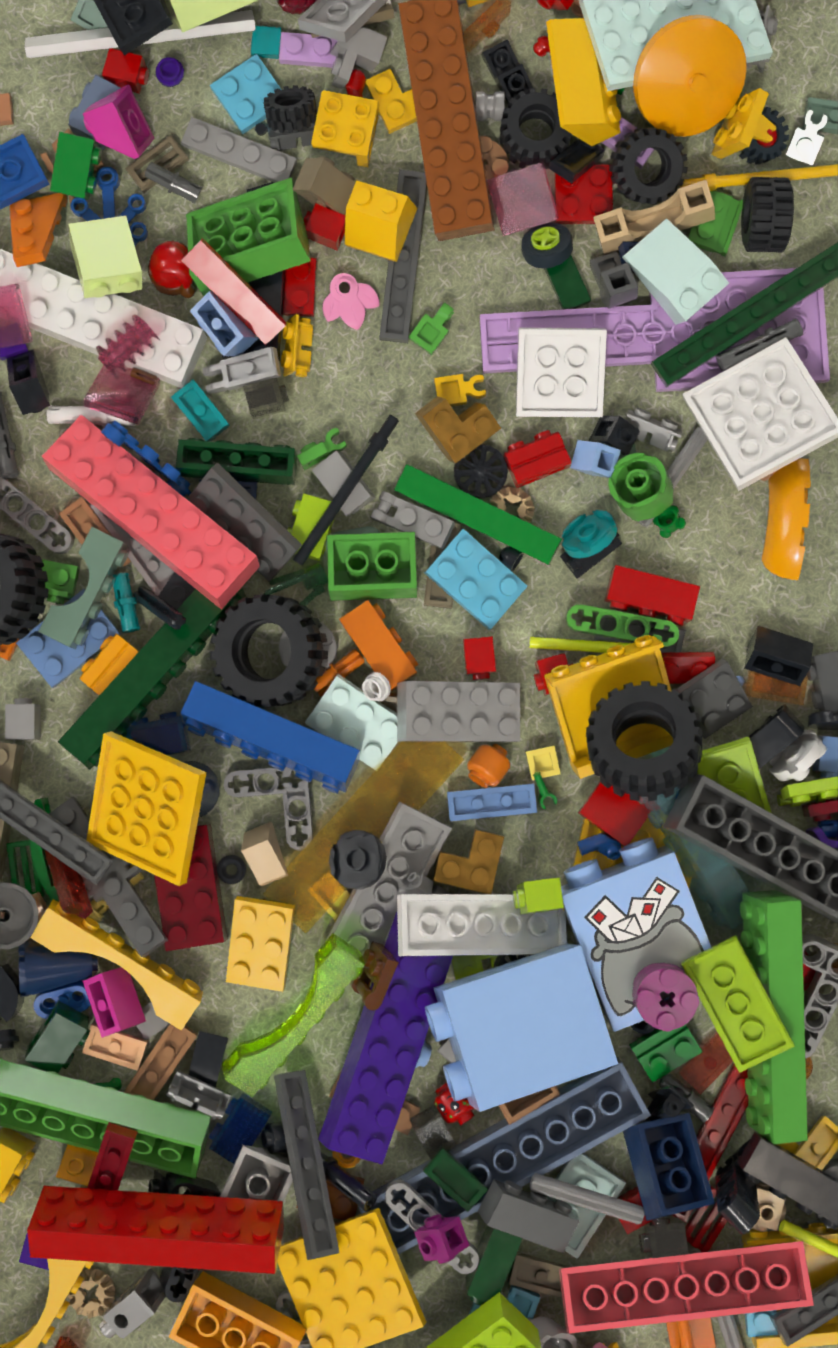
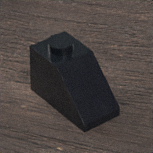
[6,349,50,415]

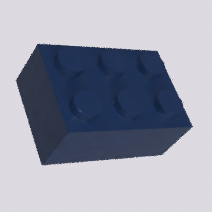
[623,1113,715,1221]

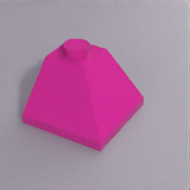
[83,85,155,159]

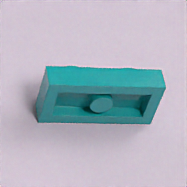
[171,379,230,442]

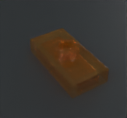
[464,0,511,52]

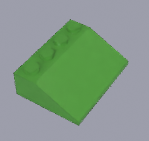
[186,177,311,296]

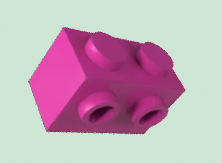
[83,967,146,1038]

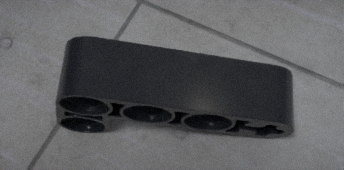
[749,704,805,769]
[715,1139,760,1234]
[160,1173,221,1303]

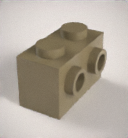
[292,156,355,215]

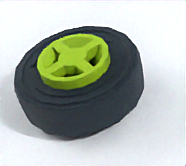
[521,222,573,269]

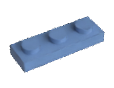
[447,783,537,821]

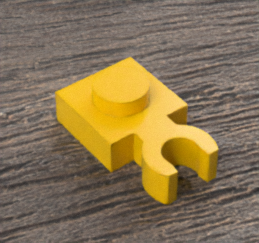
[434,374,486,407]

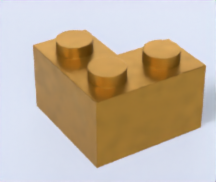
[415,396,501,464]
[433,829,504,895]

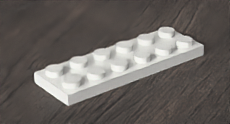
[397,894,567,956]

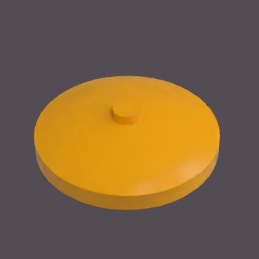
[633,15,746,137]

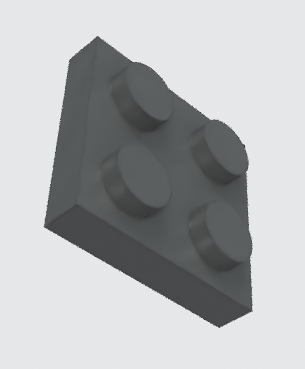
[676,658,753,739]

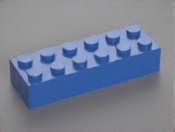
[181,681,360,794]

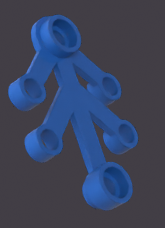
[70,167,148,246]
[101,420,192,497]

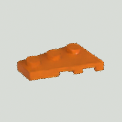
[10,193,68,267]

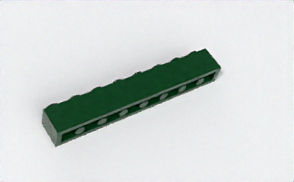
[58,587,246,770]

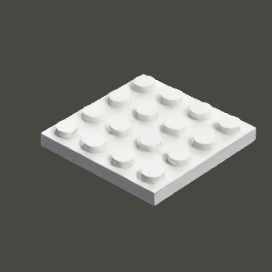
[682,337,838,491]

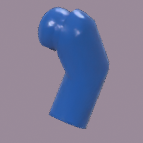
[577,833,621,860]

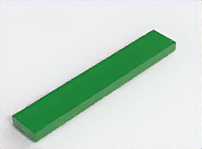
[394,464,562,565]

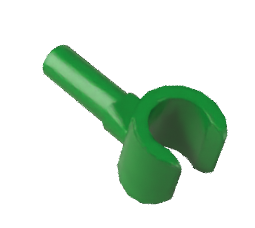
[533,772,557,809]

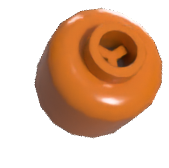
[467,744,510,788]

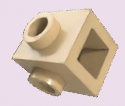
[752,1182,786,1232]

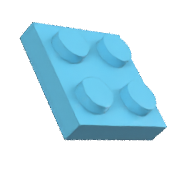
[210,54,282,135]

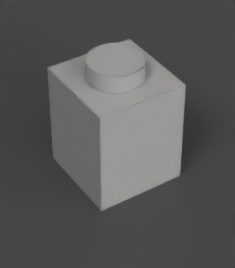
[5,698,41,740]

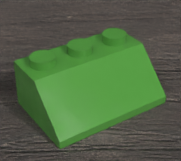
[327,532,417,601]

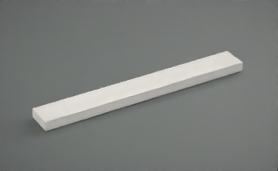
[25,10,256,58]

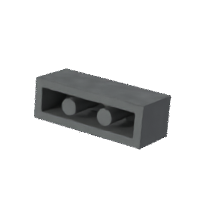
[478,1179,579,1253]

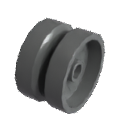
[0,882,39,950]

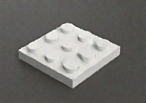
[516,328,607,417]

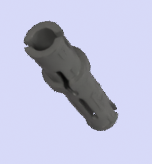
[716,318,803,372]
[0,392,19,479]

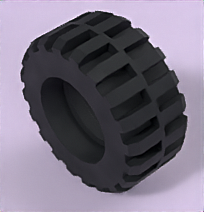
[0,534,49,646]
[210,594,328,707]
[586,681,702,801]

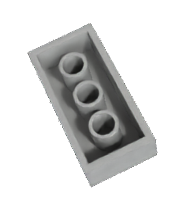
[397,681,520,742]

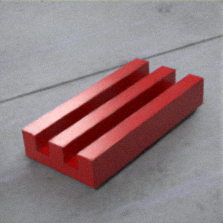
[680,1186,727,1252]

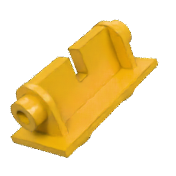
[280,314,313,377]

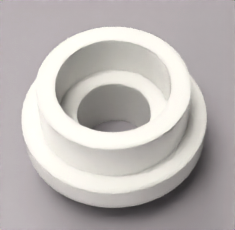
[362,672,391,701]

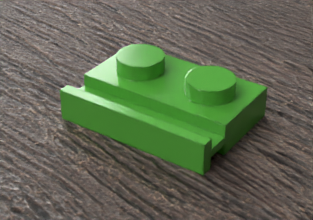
[688,191,743,257]

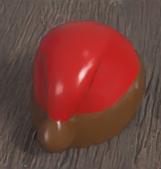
[148,240,196,299]

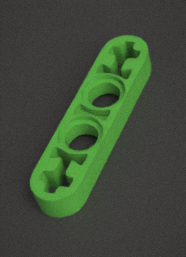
[566,605,679,648]

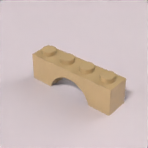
[593,180,715,255]

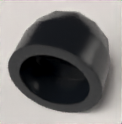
[499,546,524,571]

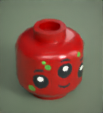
[434,1083,475,1126]

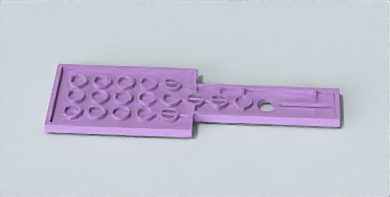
[479,268,830,392]

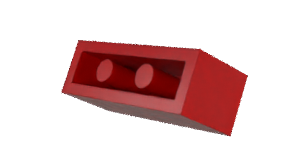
[604,565,700,626]

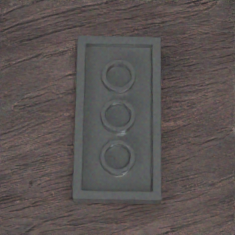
[187,463,302,582]

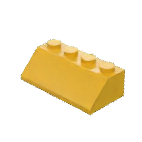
[546,18,621,146]

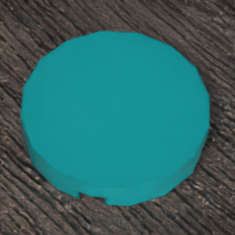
[561,510,618,559]

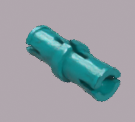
[113,573,141,633]

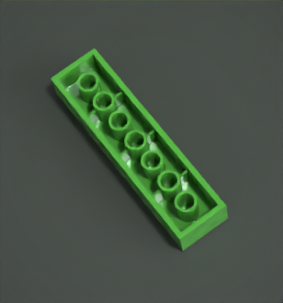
[740,890,808,1144]
[0,1058,211,1179]

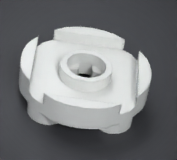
[769,730,827,782]

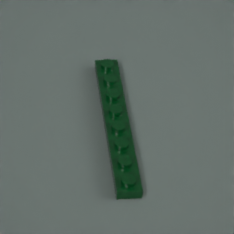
[651,242,838,388]

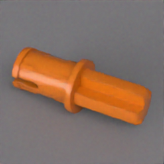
[314,649,365,697]

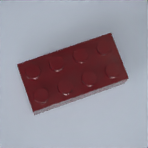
[154,824,228,952]

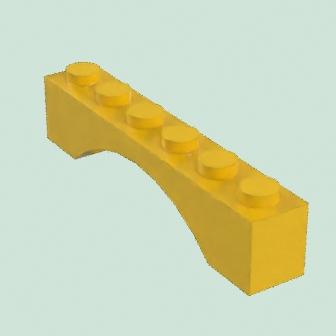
[30,899,203,1030]
[0,1259,94,1348]

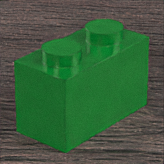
[50,132,102,199]

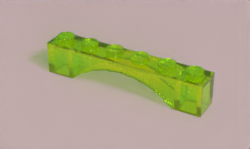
[222,933,365,1097]

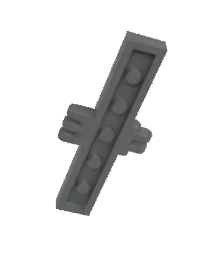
[49,797,168,958]

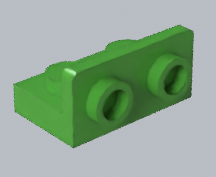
[42,559,80,604]

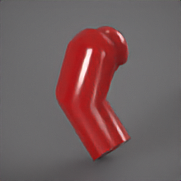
[345,69,366,98]

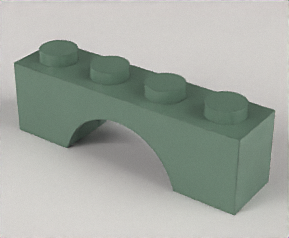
[38,527,129,649]

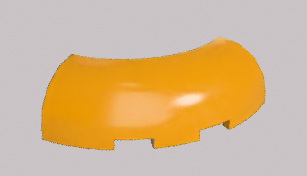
[762,458,811,580]

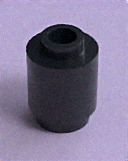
[261,1121,287,1154]

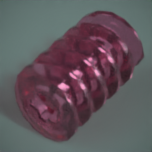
[96,314,161,380]

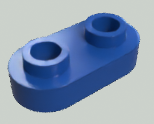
[33,981,91,1019]

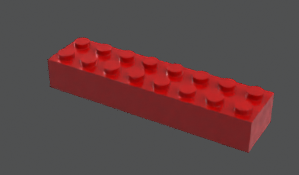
[27,1185,284,1274]

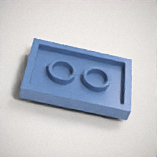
[16,589,121,688]

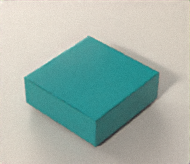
[251,26,282,59]

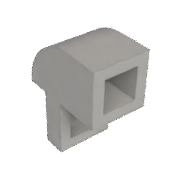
[330,27,387,89]

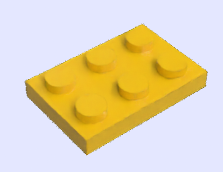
[226,896,295,992]

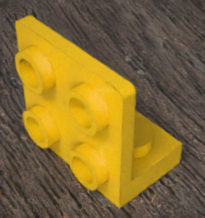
[311,90,379,168]

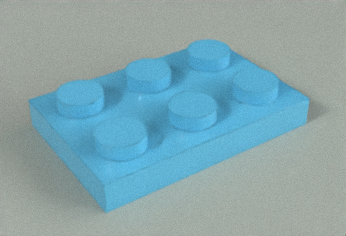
[424,529,527,630]

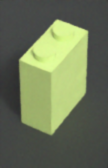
[68,216,142,298]

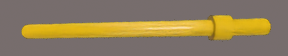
[680,164,838,191]

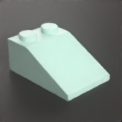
[622,219,729,325]

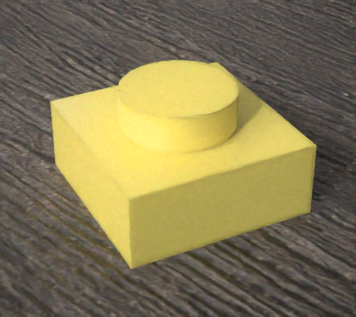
[525,746,561,780]

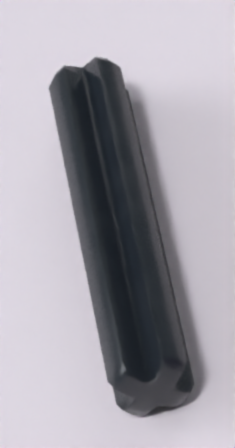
[133,586,186,630]

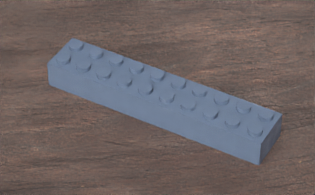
[358,1057,651,1254]

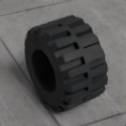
[500,88,572,171]
[609,128,688,204]
[741,177,794,253]

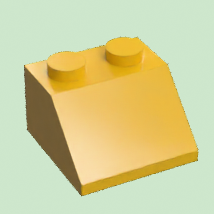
[345,180,418,262]

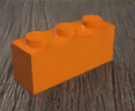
[339,600,419,692]

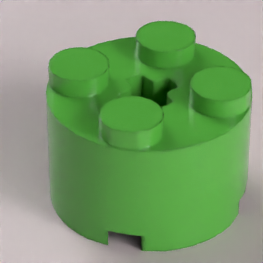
[608,453,674,521]

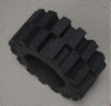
[263,85,317,133]

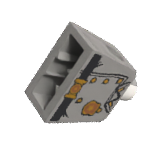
[99,1268,166,1339]

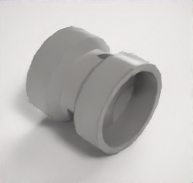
[475,91,504,121]

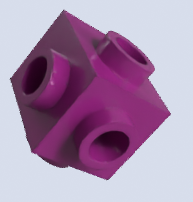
[414,1214,470,1264]

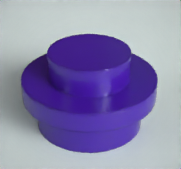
[155,57,184,87]

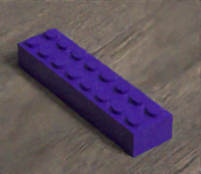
[318,911,453,1165]

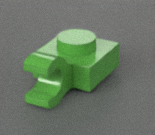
[409,303,454,356]
[297,428,347,471]

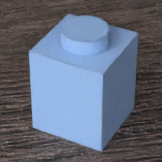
[570,440,621,478]

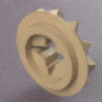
[489,487,535,523]
[68,1268,115,1319]

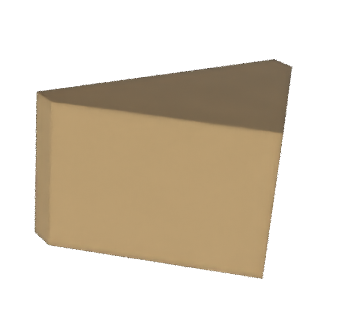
[241,822,288,886]

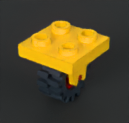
[711,88,789,165]

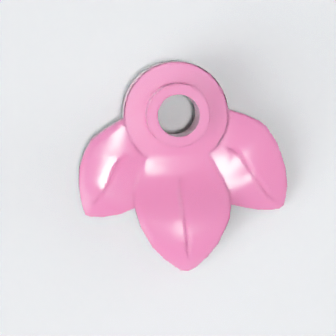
[322,273,380,330]

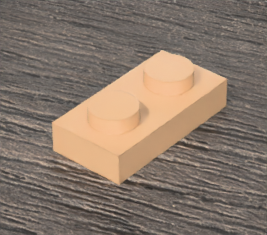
[82,1023,149,1071]

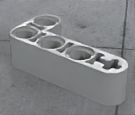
[802,934,838,1058]

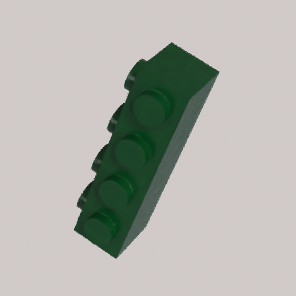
[175,438,297,485]

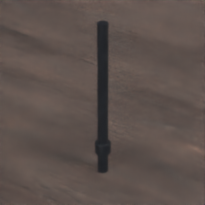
[293,414,399,566]

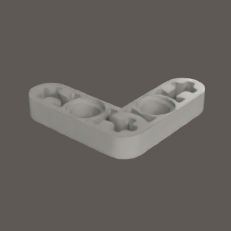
[223,767,313,851]

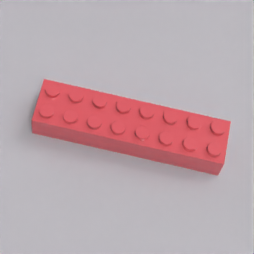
[42,415,260,610]
[559,1241,814,1334]

